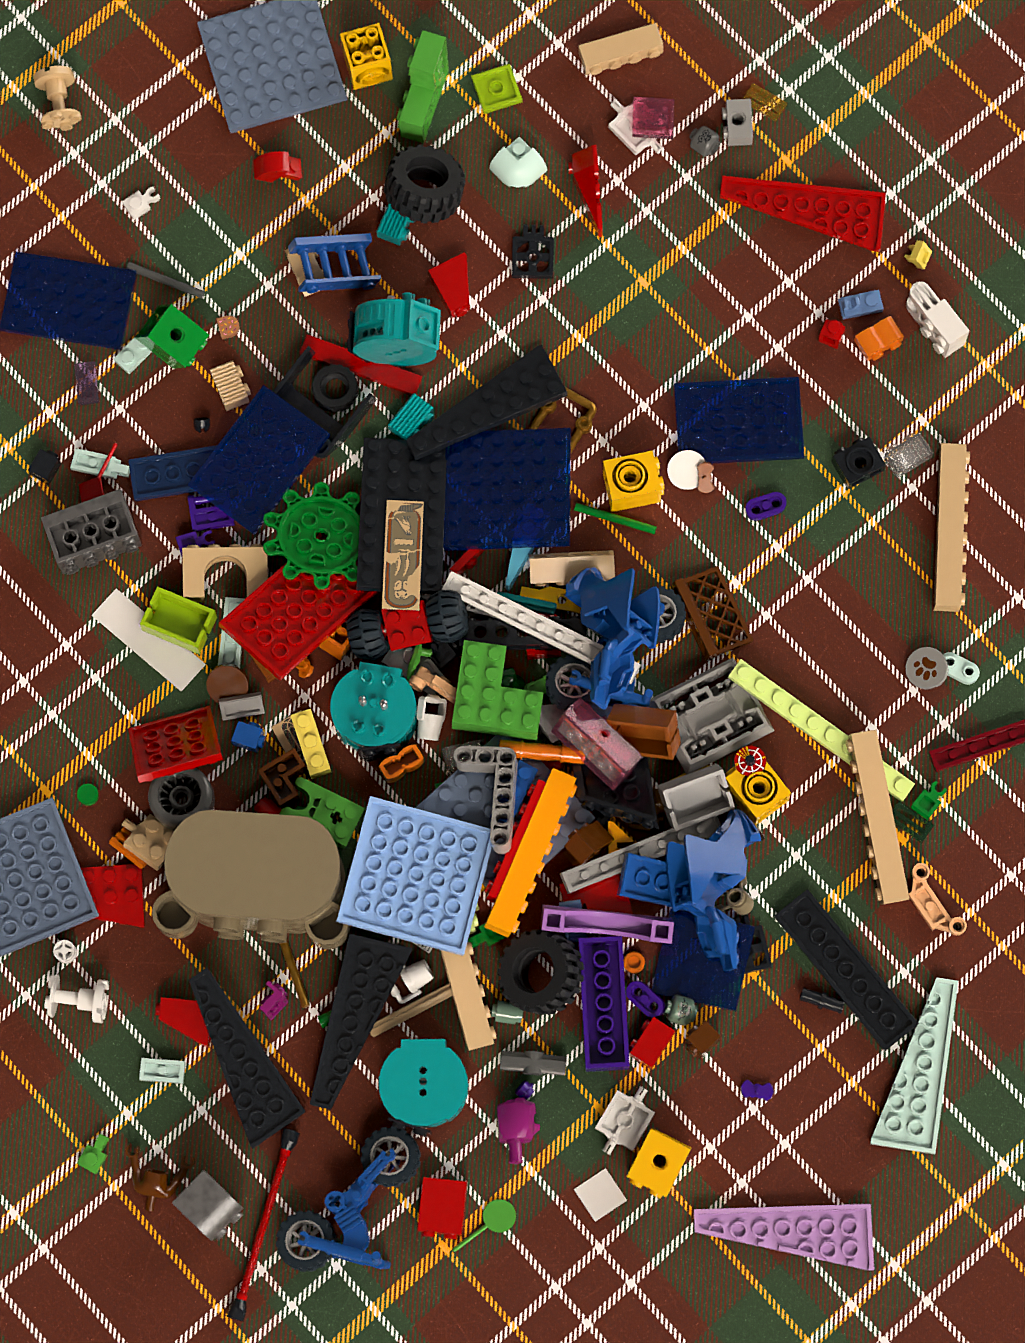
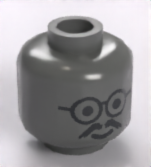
[689,126,721,157]

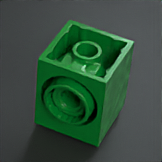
[135,304,209,369]

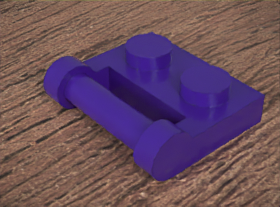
[188,489,235,532]

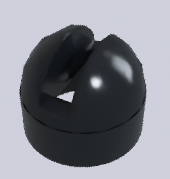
[193,417,210,433]

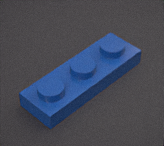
[490,760,538,824]

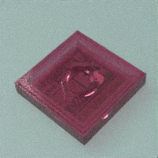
[632,97,674,139]

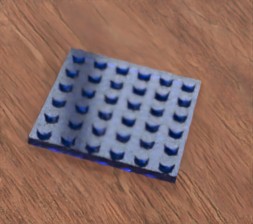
[443,428,571,551]

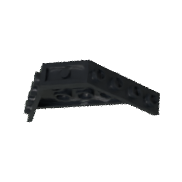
[572,730,660,830]

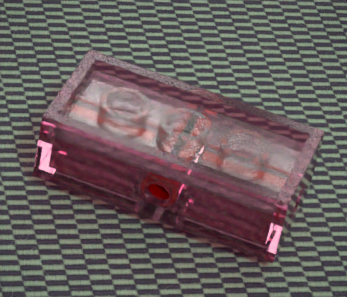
[551,698,643,790]

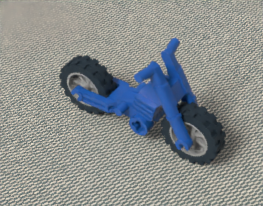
[545,586,686,713]
[276,1127,421,1272]

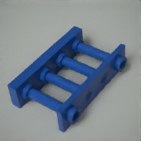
[288,233,382,294]

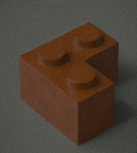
[258,748,307,809]
[563,820,614,867]

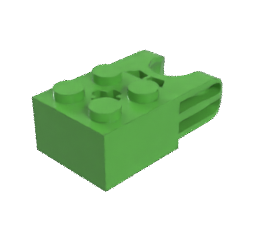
[279,777,365,849]

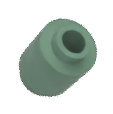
[491,1000,523,1024]

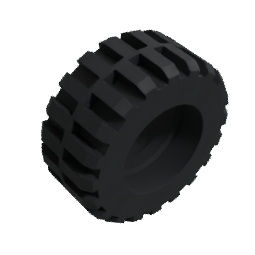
[384,145,465,224]
[497,929,584,1015]

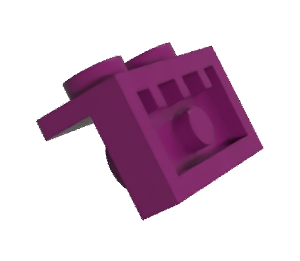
[260,980,289,1021]

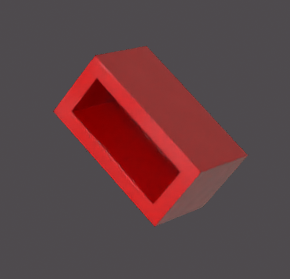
[629,1017,675,1070]

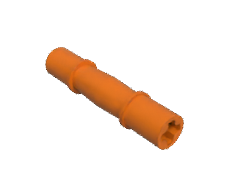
[499,740,585,764]

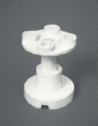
[45,974,109,1023]

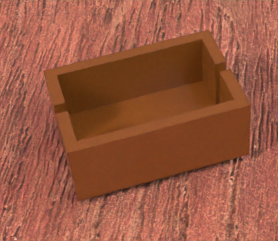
[606,704,681,760]

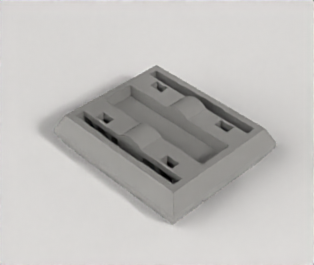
[648,658,775,775]

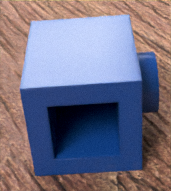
[231,721,266,753]

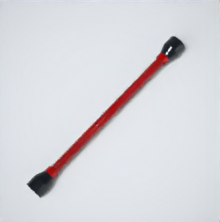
[227,1128,300,1322]

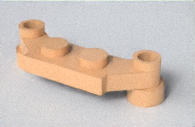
[408,666,457,704]
[909,863,967,935]

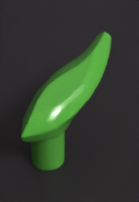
[407,644,432,681]

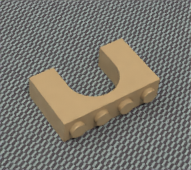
[182,544,268,602]

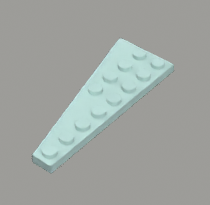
[870,978,958,1154]

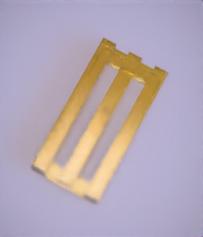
[742,83,788,122]

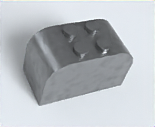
[172,1170,243,1241]

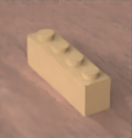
[579,23,664,75]
[529,550,615,586]

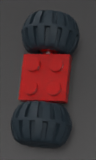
[346,590,469,660]

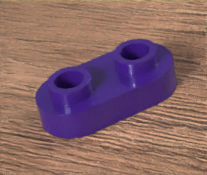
[745,492,786,521]
[626,981,665,1017]

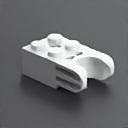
[906,282,969,358]

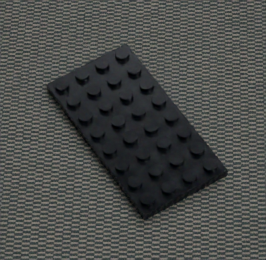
[356,438,447,594]

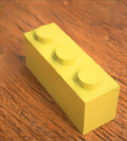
[290,709,332,779]

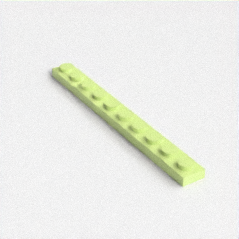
[728,659,915,802]

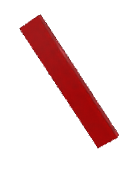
[299,334,423,396]

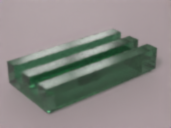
[892,801,934,844]

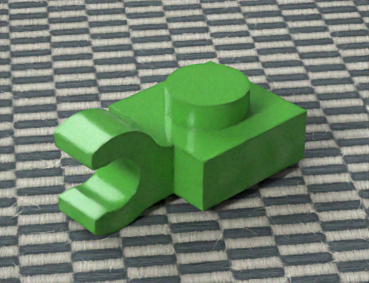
[76,1134,110,1175]

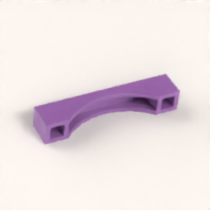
[540,905,674,944]

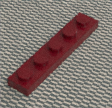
[928,719,1025,772]

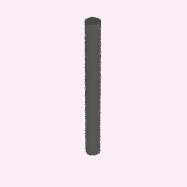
[127,262,205,299]

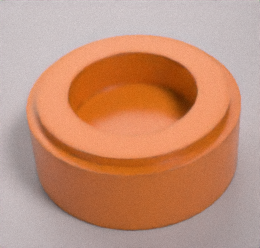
[623,951,645,974]

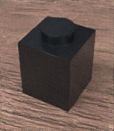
[28,449,61,485]

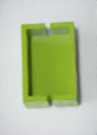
[140,586,217,655]

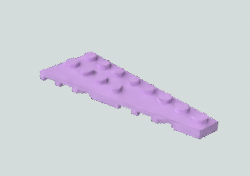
[694,1204,874,1271]

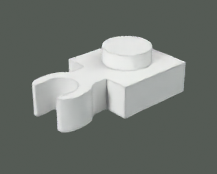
[122,187,160,220]

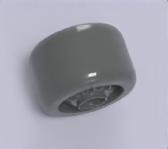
[148,768,215,831]

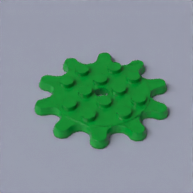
[263,482,360,590]

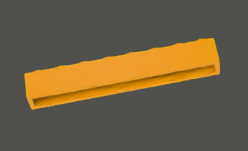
[484,768,577,937]

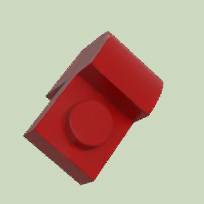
[253,151,302,183]

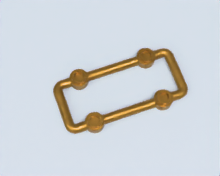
[503,387,597,496]

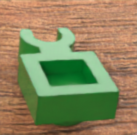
[910,781,947,821]

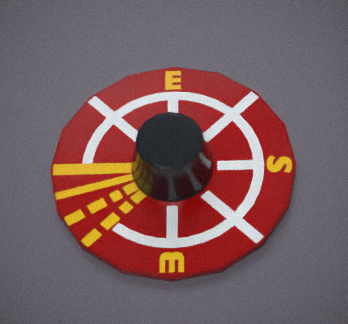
[734,746,766,776]

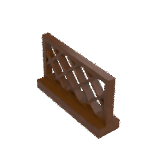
[671,566,753,662]

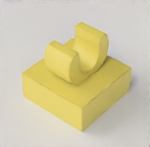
[904,240,932,269]

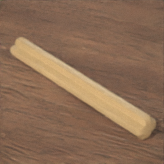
[370,983,453,1037]

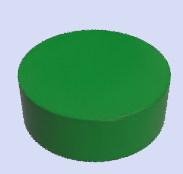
[77,784,99,806]

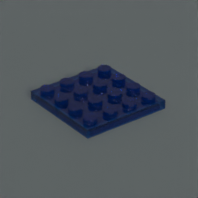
[652,908,755,1012]

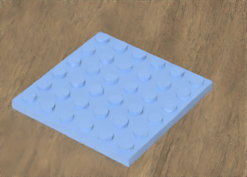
[336,796,492,956]

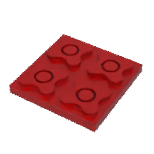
[128,706,223,783]

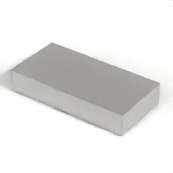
[219,692,265,721]

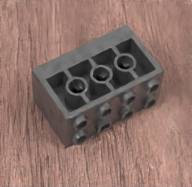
[41,489,142,575]

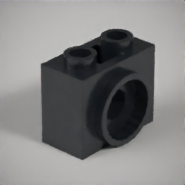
[831,437,886,490]

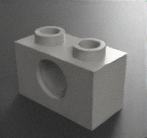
[722,99,753,146]

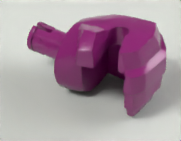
[497,1098,540,1164]

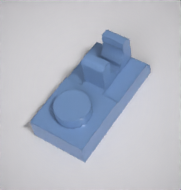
[838,290,883,320]

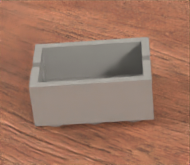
[657,764,735,831]

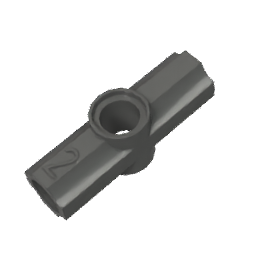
[500,1051,567,1076]

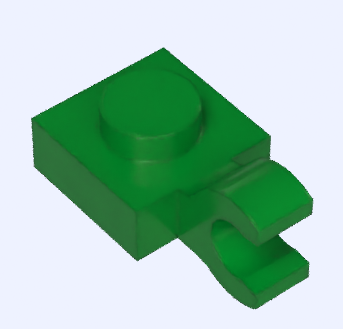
[468,923,507,949]

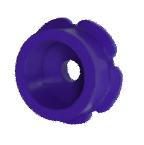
[515,1080,534,1100]

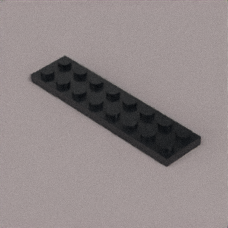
[774,889,919,1052]

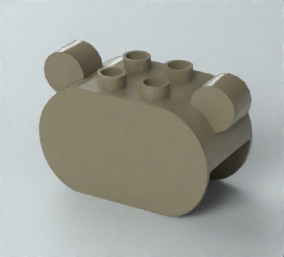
[152,810,350,950]

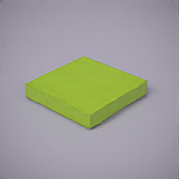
[471,64,522,114]

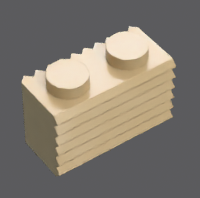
[210,360,251,411]

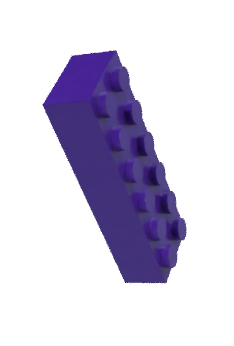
[578,936,630,1072]

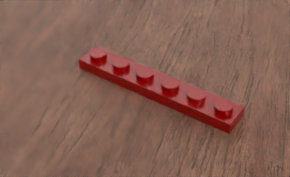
[484,779,547,903]

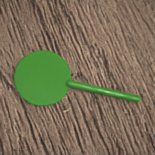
[452,1199,516,1252]

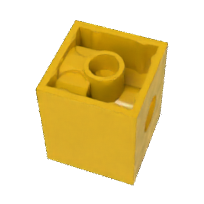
[340,23,393,90]
[603,451,665,512]
[726,761,791,825]
[627,1128,691,1199]

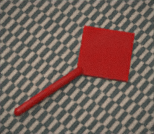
[78,443,118,502]

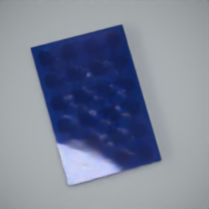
[0,252,137,350]
[674,377,805,464]
[188,385,330,535]

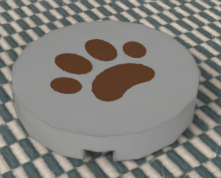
[906,647,949,690]

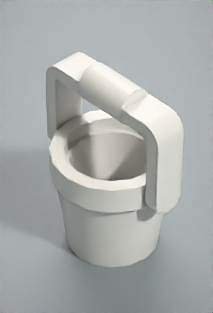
[416,694,447,741]
[391,959,434,1004]

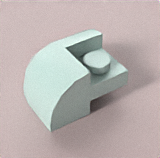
[489,137,547,188]

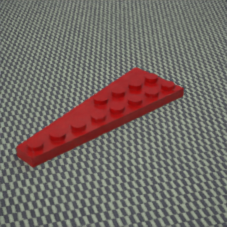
[720,176,886,252]

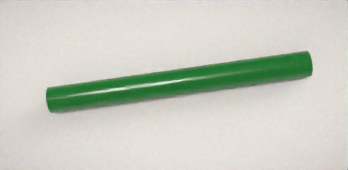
[574,503,657,535]

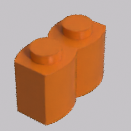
[854,316,904,361]
[379,745,424,783]

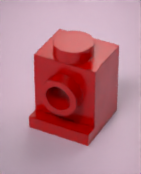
[818,319,846,349]

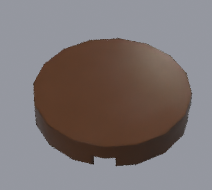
[206,663,249,703]

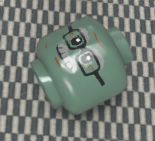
[664,995,698,1026]

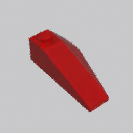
[568,145,603,237]

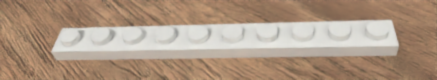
[442,571,641,684]

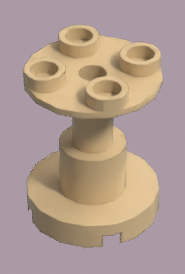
[33,66,81,131]

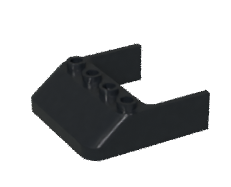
[261,346,377,459]

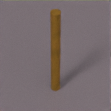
[279,940,310,1008]

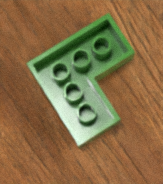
[397,30,449,143]
[452,640,544,741]

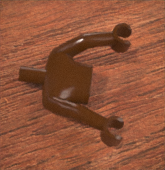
[125,1144,196,1211]

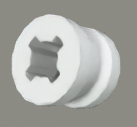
[53,940,77,964]

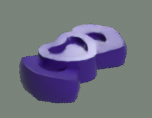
[740,1080,774,1101]

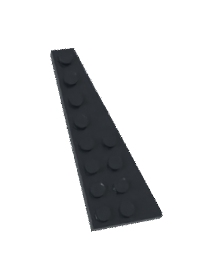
[406,344,568,460]
[310,934,412,1110]
[189,968,306,1149]

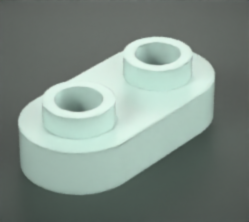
[943,652,980,685]

